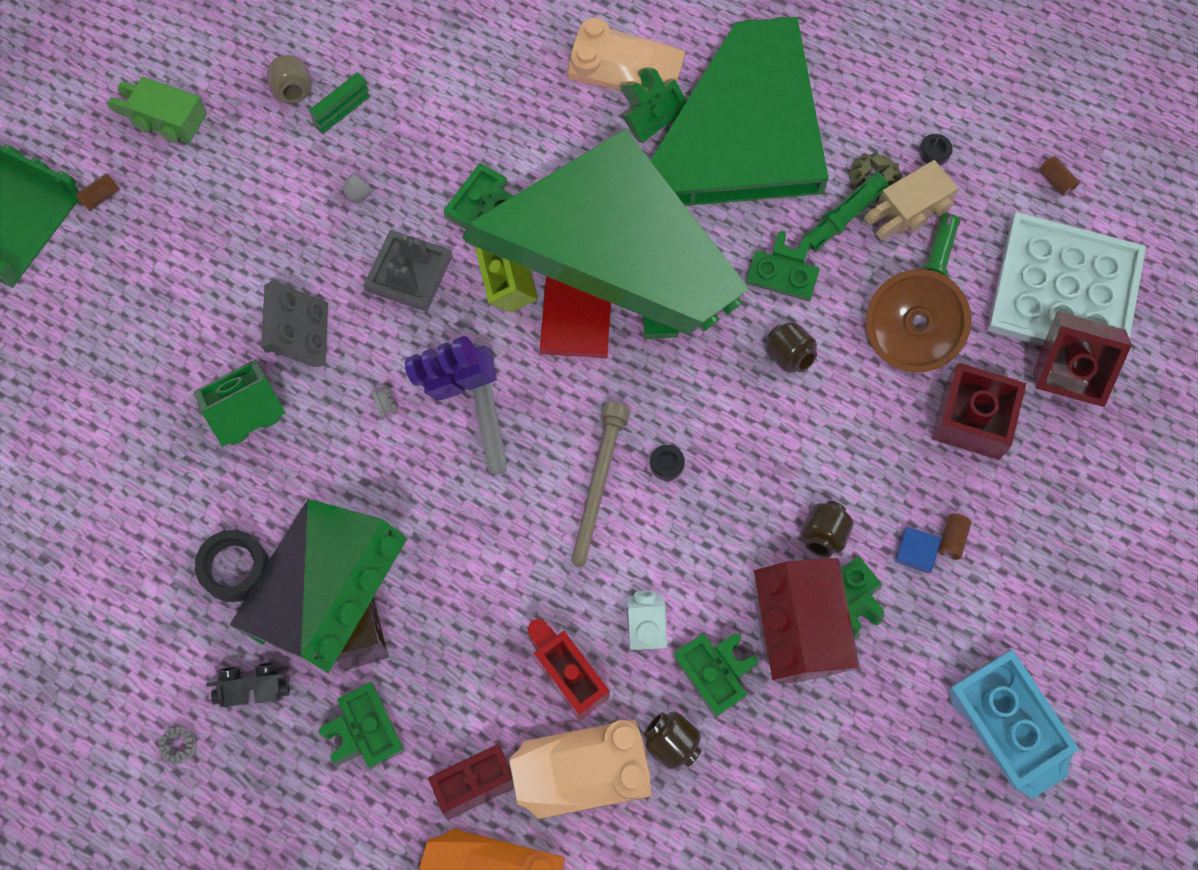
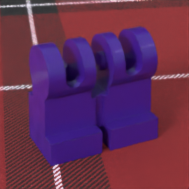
[405,336,497,401]

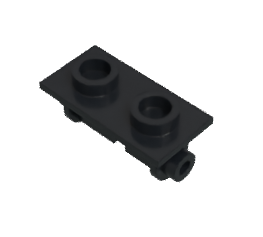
[206,662,290,708]

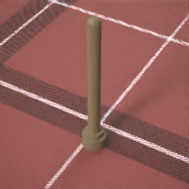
[572,402,631,567]

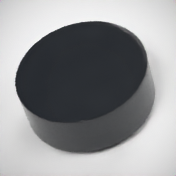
[919,134,953,166]
[649,445,685,481]

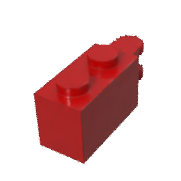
[527,618,610,721]

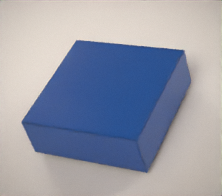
[895,526,941,574]

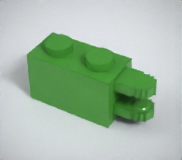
[108,76,207,144]

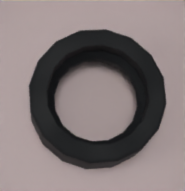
[194,530,269,602]

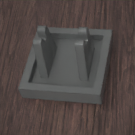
[363,230,453,312]
[261,280,328,367]

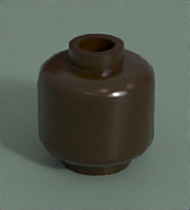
[766,322,817,373]
[801,501,854,557]
[644,711,701,769]

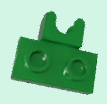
[621,67,687,143]
[443,163,513,229]
[746,231,820,302]
[841,556,885,640]
[672,633,758,718]
[318,682,405,769]

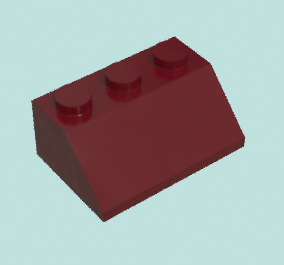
[753,558,860,683]

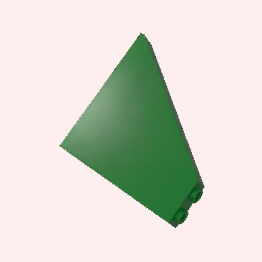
[650,17,829,206]
[462,129,749,335]

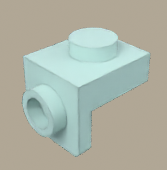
[626,591,667,650]

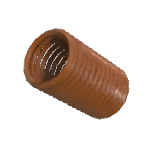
[1039,156,1080,196]
[75,173,120,212]
[938,513,972,560]

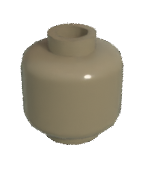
[266,55,311,104]

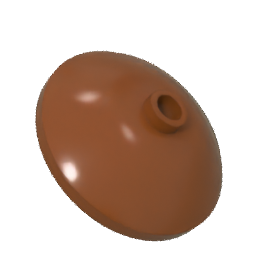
[866,269,972,372]

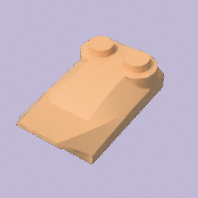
[567,18,686,91]
[509,720,651,820]

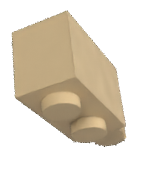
[864,160,959,241]

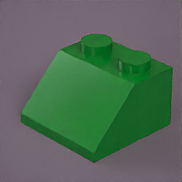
[194,359,286,447]

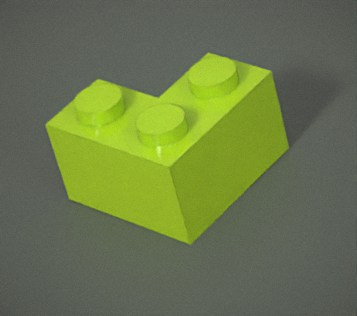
[475,247,538,312]

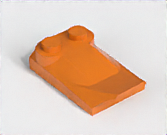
[419,829,566,870]

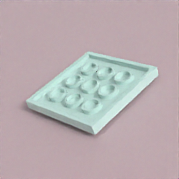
[987,212,1146,363]

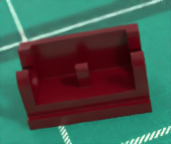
[428,743,514,820]

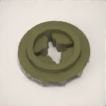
[849,151,903,199]

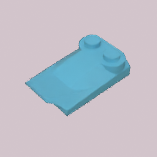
[947,649,1079,799]

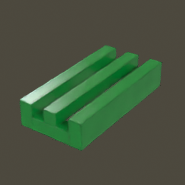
[309,72,370,134]

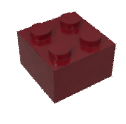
[1033,311,1132,407]
[931,363,1027,460]

